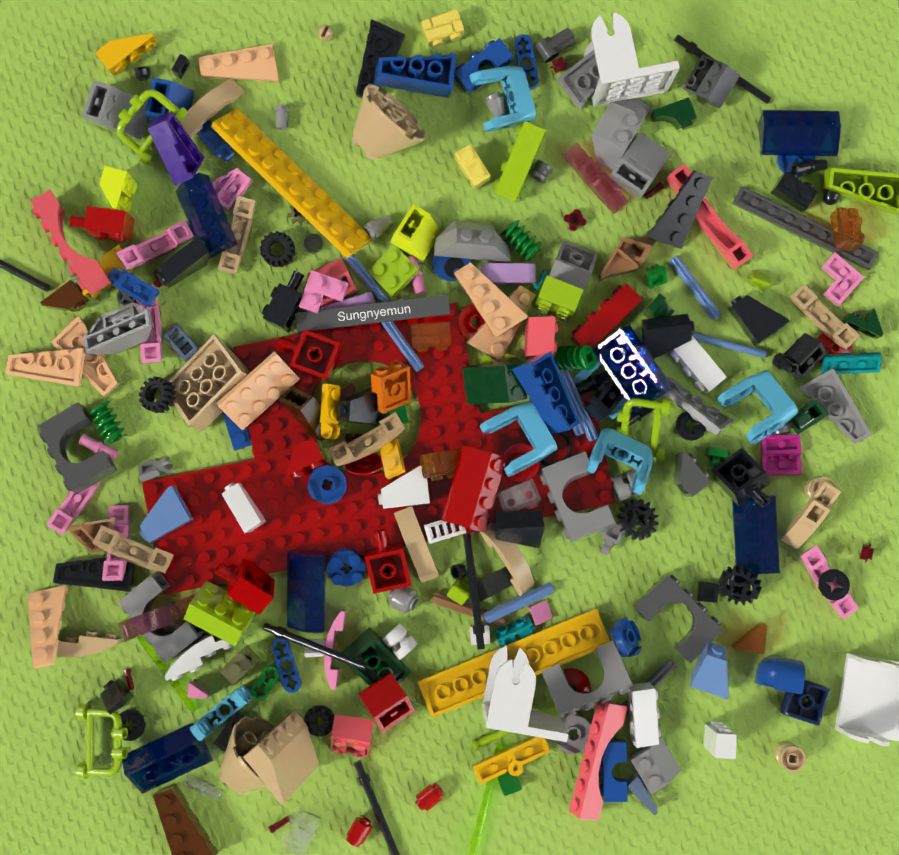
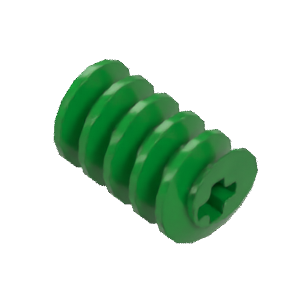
[501,220,542,262]
[554,345,597,370]
[89,401,128,444]

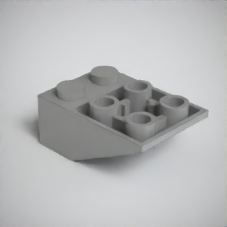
[82,80,148,140]
[608,133,671,200]

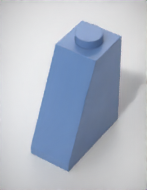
[140,486,194,543]
[690,642,729,699]

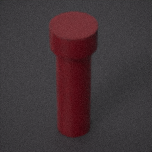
[644,182,664,199]
[123,668,135,691]
[268,816,290,833]

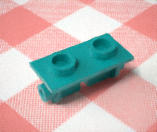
[494,615,535,647]

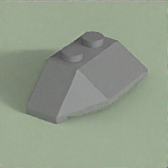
[591,98,652,171]
[434,221,510,262]
[83,302,152,355]

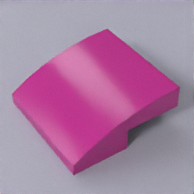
[760,434,802,476]

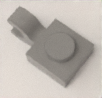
[138,457,174,482]
[599,522,625,555]

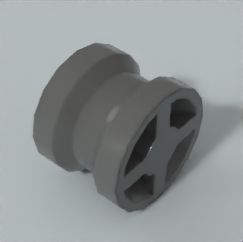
[529,160,553,184]
[117,289,137,306]

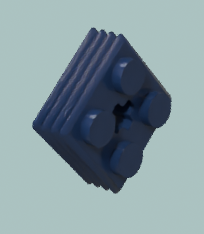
[780,680,830,726]

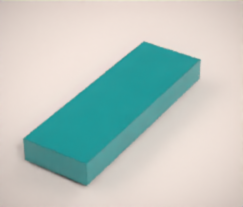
[821,352,882,374]

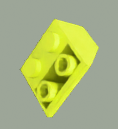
[99,166,137,212]
[391,204,441,262]

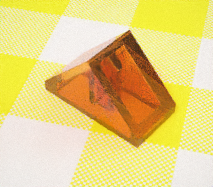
[731,622,767,654]

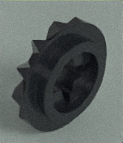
[676,411,706,441]
[818,569,850,600]
[304,705,335,737]
[119,709,146,741]

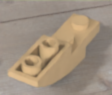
[780,479,841,549]
[57,631,123,657]

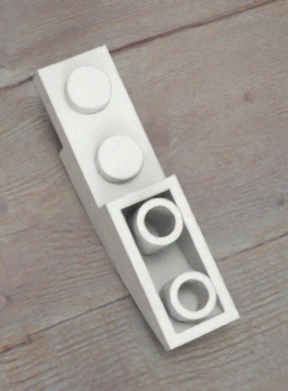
[165,633,233,681]

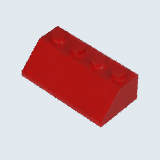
[442,445,507,533]

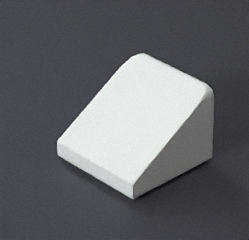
[470,624,490,645]
[304,639,325,657]

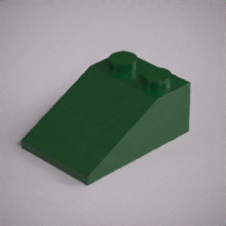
[462,357,528,405]
[341,627,412,686]

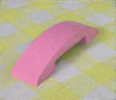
[117,220,194,270]
[136,285,162,363]
[46,480,102,535]
[102,505,130,581]
[800,545,859,620]
[324,610,346,690]

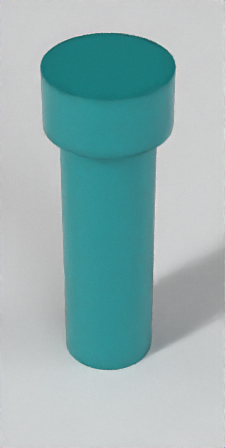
[533,270,548,292]

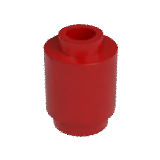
[415,782,445,811]
[346,816,373,847]

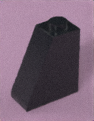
[157,237,209,288]
[728,295,790,345]
[641,313,695,362]
[337,387,385,425]
[491,510,545,548]

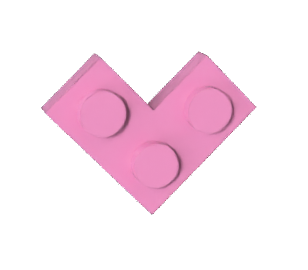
[821,252,864,307]
[299,270,348,314]

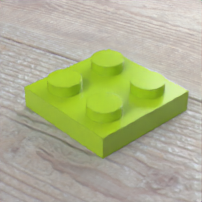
[368,244,420,298]

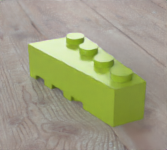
[493,121,547,202]
[822,168,899,215]

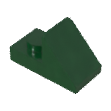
[842,308,883,339]
[788,398,829,434]

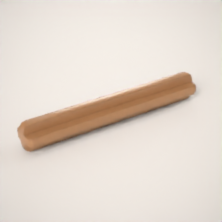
[432,592,506,627]

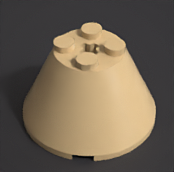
[351,84,426,160]
[219,716,275,795]

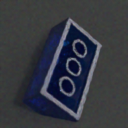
[758,110,841,156]
[175,172,238,259]
[592,324,673,413]
[732,495,780,574]
[287,551,327,633]
[122,723,213,794]

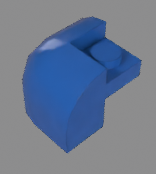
[754,655,805,695]

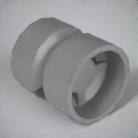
[611,469,645,501]

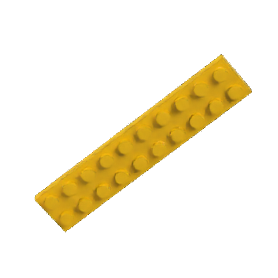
[211,108,371,259]
[417,608,610,718]

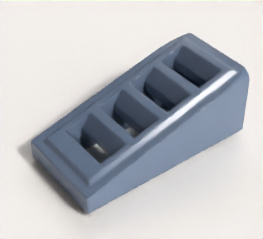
[163,323,200,362]
[627,772,658,815]

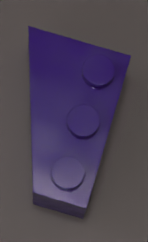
[147,111,204,185]

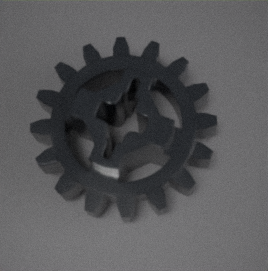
[616,498,659,541]
[718,564,762,606]

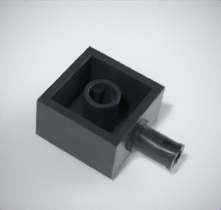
[262,271,305,333]
[711,448,770,508]

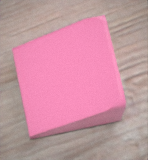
[528,600,553,625]
[188,681,211,699]

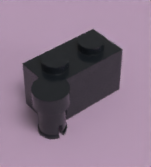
[772,333,827,380]

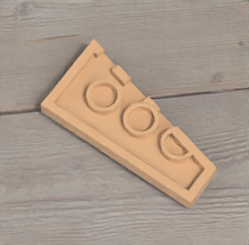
[454,262,528,338]
[51,315,119,397]

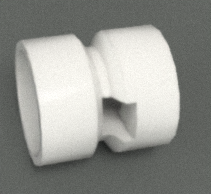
[381,623,418,660]

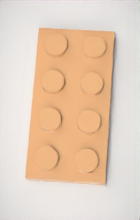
[216,351,300,430]

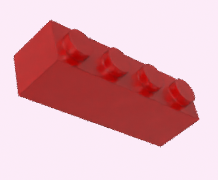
[571,283,643,349]

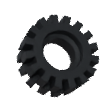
[260,231,295,268]
[139,376,176,414]

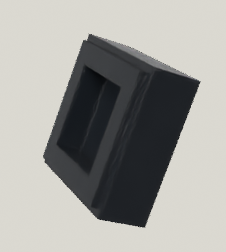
[171,54,190,79]
[697,581,719,603]

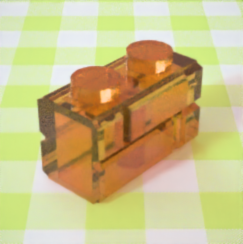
[830,207,865,252]
[411,322,451,352]
[419,449,462,481]

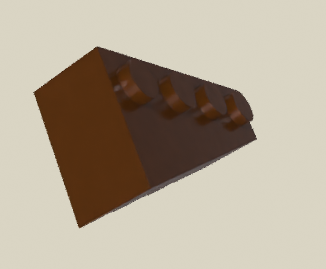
[153,784,218,855]

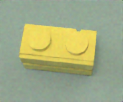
[421,9,464,48]
[455,144,491,190]

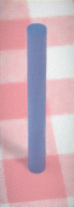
[692,332,767,358]

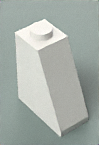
[378,464,430,509]
[222,482,266,533]

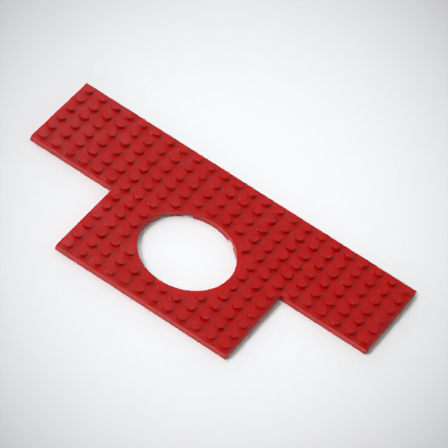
[142,302,616,595]

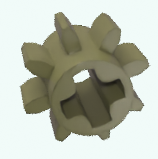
[287,205,309,226]

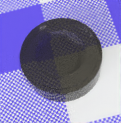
[304,234,323,254]

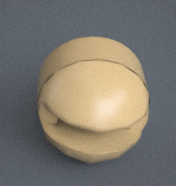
[318,25,334,42]

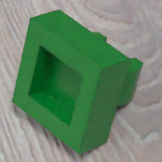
[645,263,667,289]
[705,447,729,467]

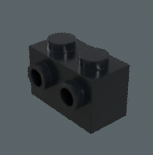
[770,171,818,212]
[585,377,629,422]

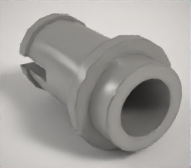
[274,105,289,130]

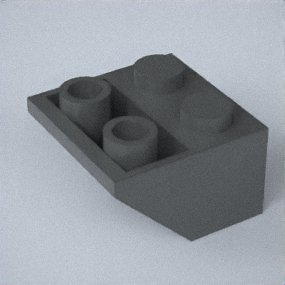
[683,55,740,109]
[674,452,710,497]

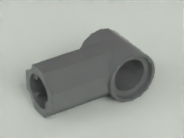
[535,27,576,63]

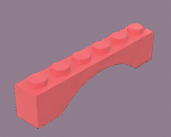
[666,163,753,271]
[30,190,111,295]
[569,700,628,821]

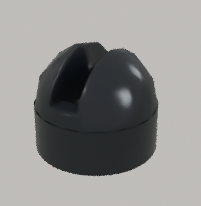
[134,66,151,81]
[823,190,840,205]
[450,563,467,580]

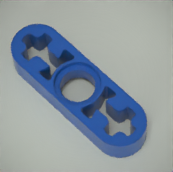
[514,34,539,90]
[271,638,302,693]

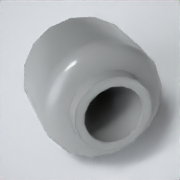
[388,587,418,613]

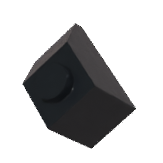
[100,679,134,715]

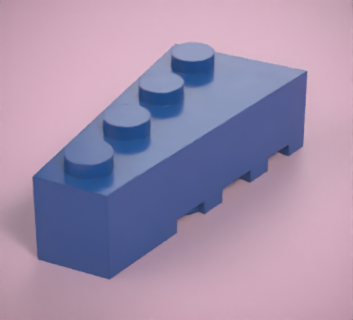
[374,53,456,98]
[512,351,580,434]

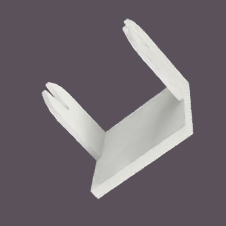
[583,12,679,108]
[482,645,568,742]
[835,653,899,746]

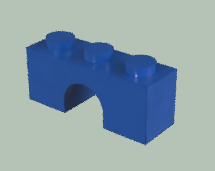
[454,38,513,95]
[599,739,628,802]

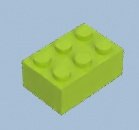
[534,275,583,321]
[184,580,256,646]

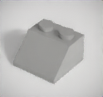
[549,240,598,291]
[628,737,681,794]

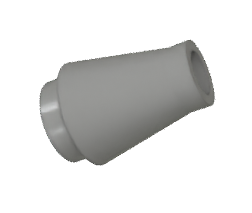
[486,92,506,117]
[364,215,393,240]

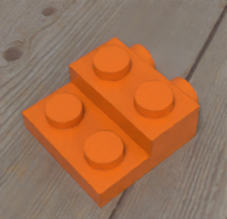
[371,361,411,414]

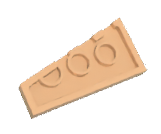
[198,44,280,83]
[467,285,536,360]
[6,348,85,386]
[28,585,68,669]

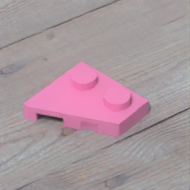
[202,168,253,211]

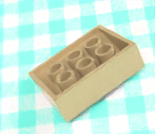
[169,334,250,432]
[243,710,319,805]

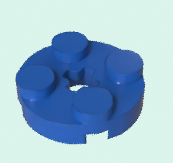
[308,465,347,504]
[327,548,366,586]
[610,617,641,657]

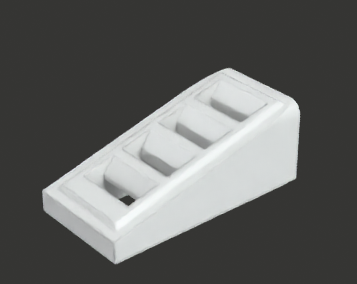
[424,520,466,544]

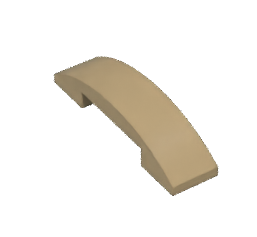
[181,79,245,138]
[218,195,256,275]
[790,284,860,350]
[328,412,405,466]
[394,506,439,583]
[480,523,534,596]
[93,525,174,573]

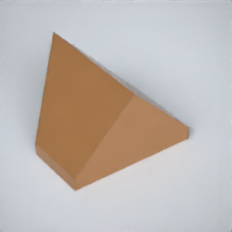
[618,237,655,268]
[599,247,639,280]
[67,517,116,553]

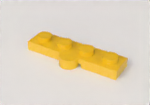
[471,736,550,785]

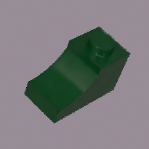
[651,97,697,130]
[642,293,674,319]

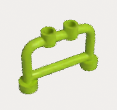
[117,89,189,165]
[617,398,672,463]
[76,704,128,779]

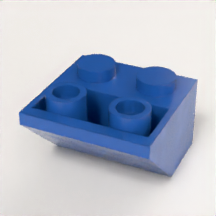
[145,77,195,121]

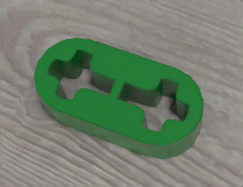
[251,665,280,700]

